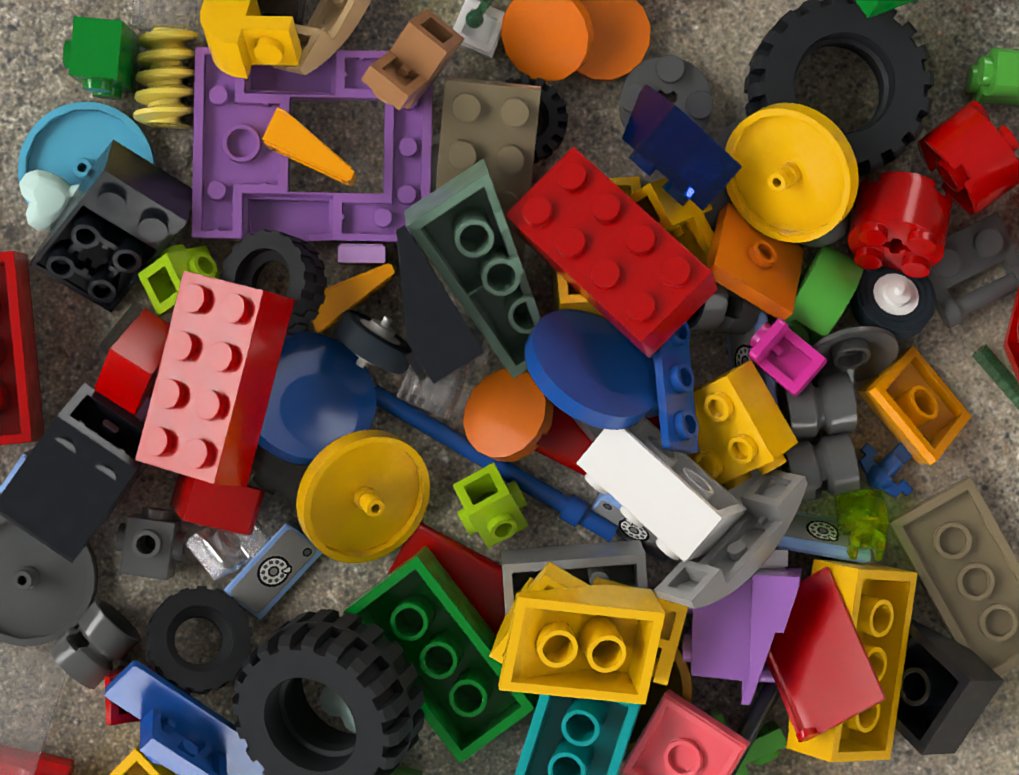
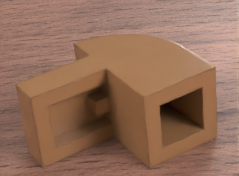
[361,9,465,110]

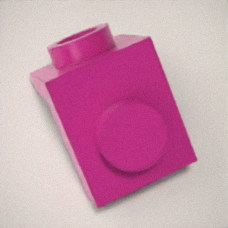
[748,317,827,398]

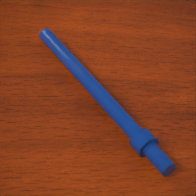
[375,385,619,542]

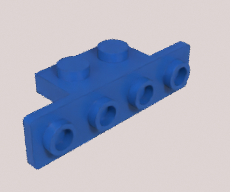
[645,321,699,454]
[105,661,265,775]

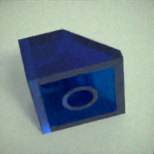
[622,84,742,211]

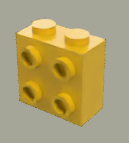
[687,360,798,490]

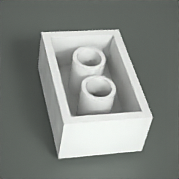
[577,417,747,562]

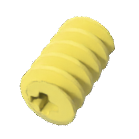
[133,27,199,129]

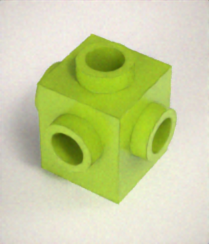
[138,244,220,316]
[453,462,529,548]

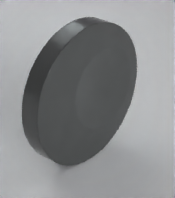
[0,516,98,646]

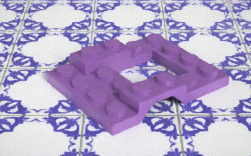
[191,47,433,243]

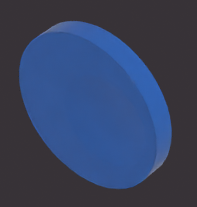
[525,309,657,430]
[258,332,377,466]

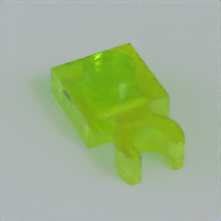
[834,490,889,561]

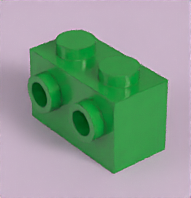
[63,16,140,100]

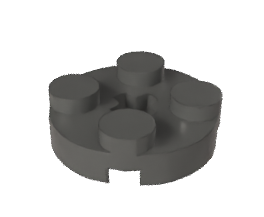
[619,54,714,151]

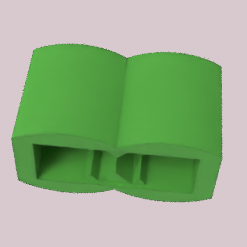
[965,47,1019,106]

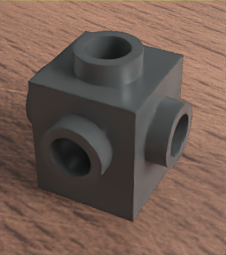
[116,507,188,580]

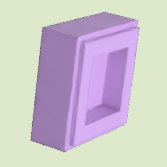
[338,244,388,266]

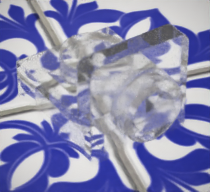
[185,519,271,580]

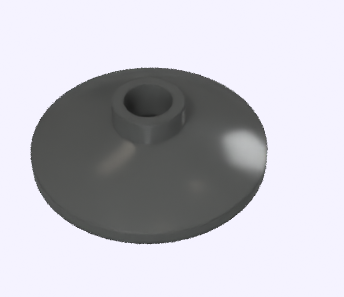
[812,326,899,383]

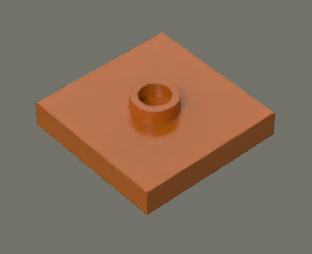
[706,202,805,321]

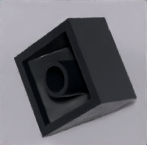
[895,619,1004,755]

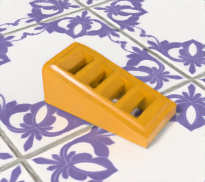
[262,107,358,187]
[312,263,397,333]

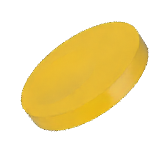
[723,103,859,243]
[296,430,430,564]

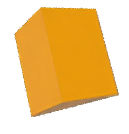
[857,345,972,465]

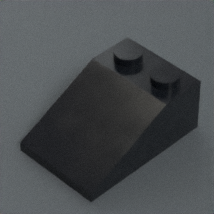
[396,225,485,384]

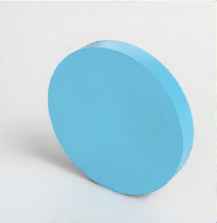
[18,102,157,204]

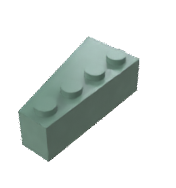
[404,158,542,378]

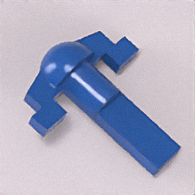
[858,434,928,498]

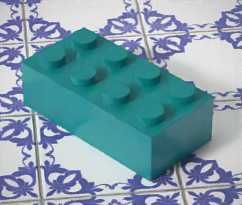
[514,694,642,775]

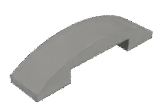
[654,470,808,609]

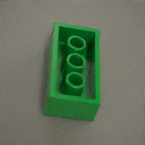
[343,545,540,763]

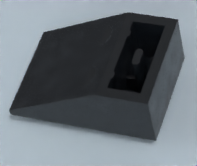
[30,139,192,312]
[0,382,149,563]

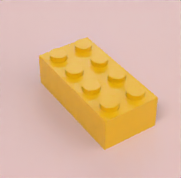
[786,559,918,762]

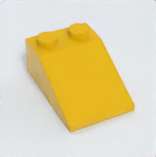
[498,584,665,705]

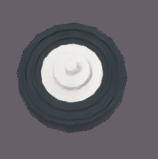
[850,266,936,341]
[333,310,412,374]

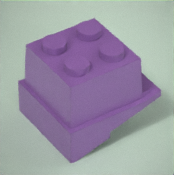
[683,566,802,705]

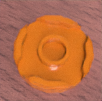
[501,0,594,82]
[575,0,651,82]
[463,369,554,462]

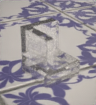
[132,0,197,32]

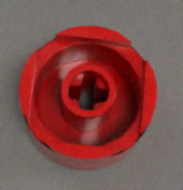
[917,99,1019,215]
[848,171,952,278]

